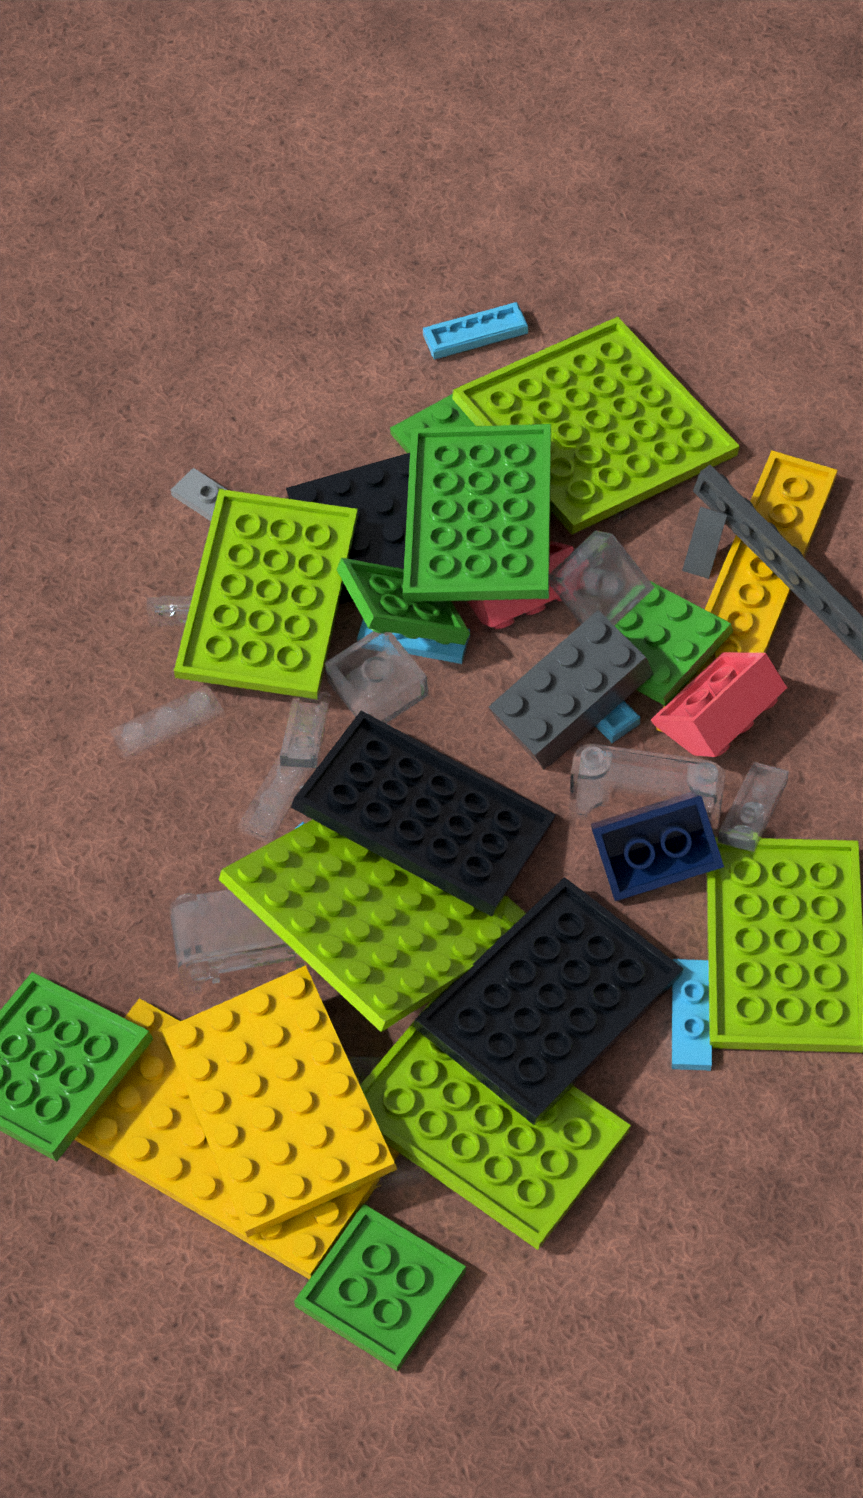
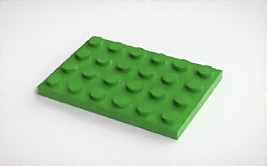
[403,424,552,602]

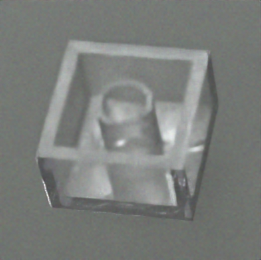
[549,530,655,626]
[325,631,429,723]

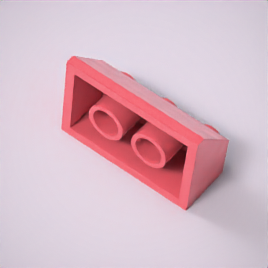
[468,541,587,629]
[651,652,787,757]

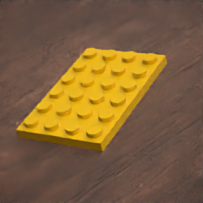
[162,965,397,1237]

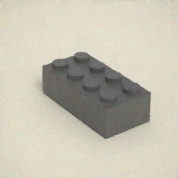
[489,610,653,770]

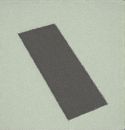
[682,507,727,579]

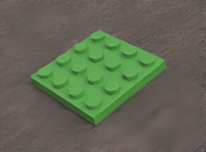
[0,972,153,1162]

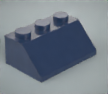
[591,789,724,901]

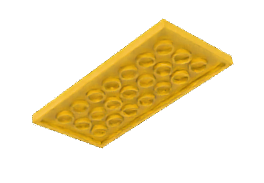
[74,998,399,1279]

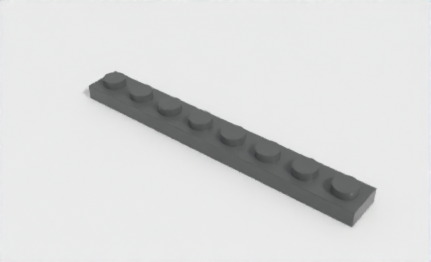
[693,465,863,662]

